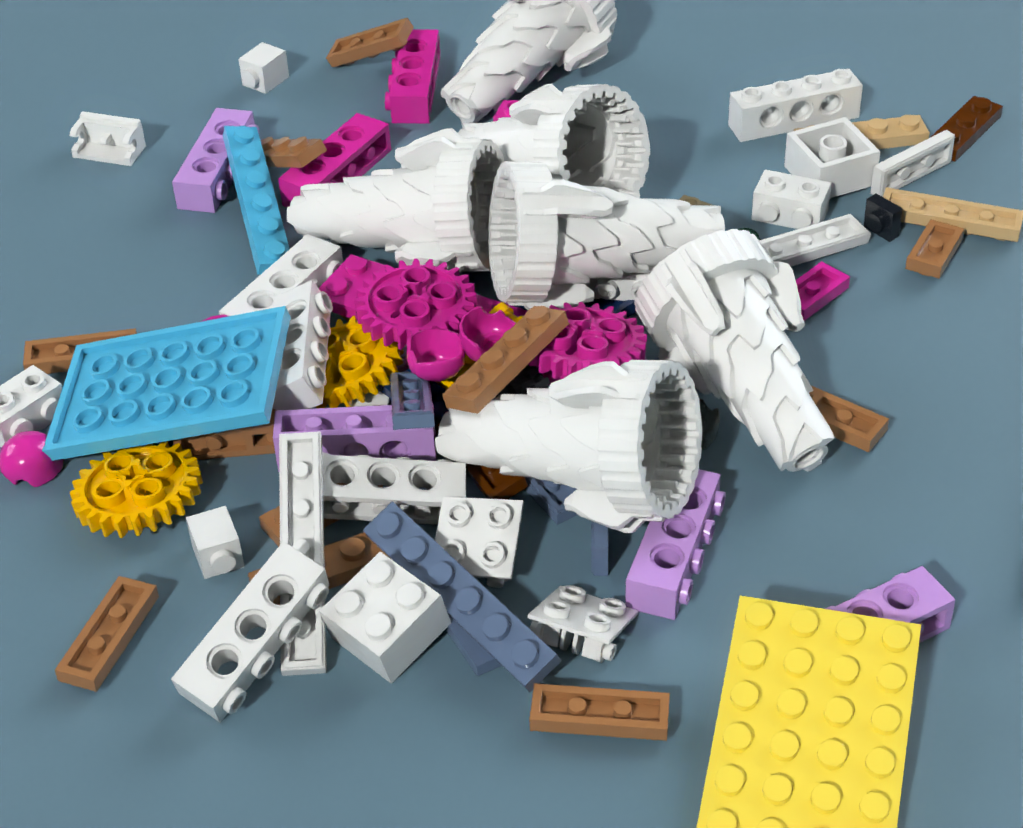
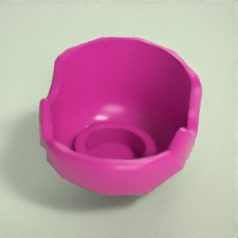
[459,306,516,362]
[407,328,465,382]
[0,431,64,487]

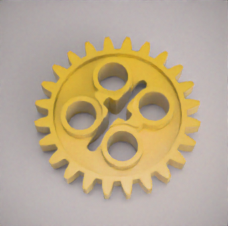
[316,316,404,409]
[70,441,203,538]

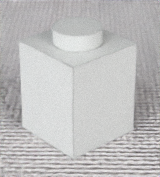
[238,42,289,94]
[186,506,245,579]

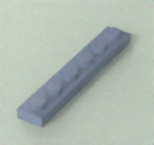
[362,501,561,692]

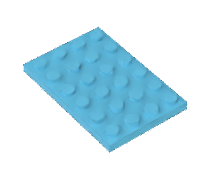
[42,306,291,461]

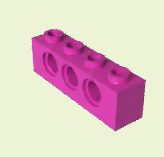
[385,29,441,124]
[278,113,391,207]

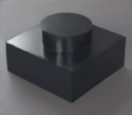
[863,193,903,242]

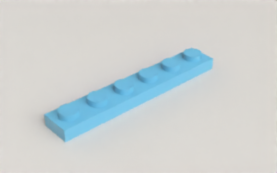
[223,126,290,274]

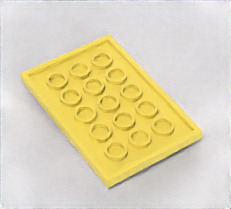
[697,595,921,828]

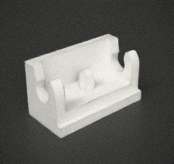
[70,111,146,166]

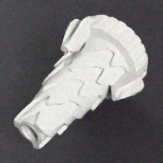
[441,0,617,123]
[458,84,650,193]
[287,128,505,272]
[488,161,725,310]
[634,229,834,472]
[435,360,702,533]

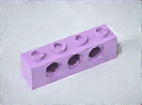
[172,108,259,213]
[273,405,436,472]
[626,469,726,620]
[825,566,956,643]

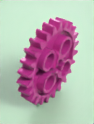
[354,259,477,350]
[529,302,647,379]

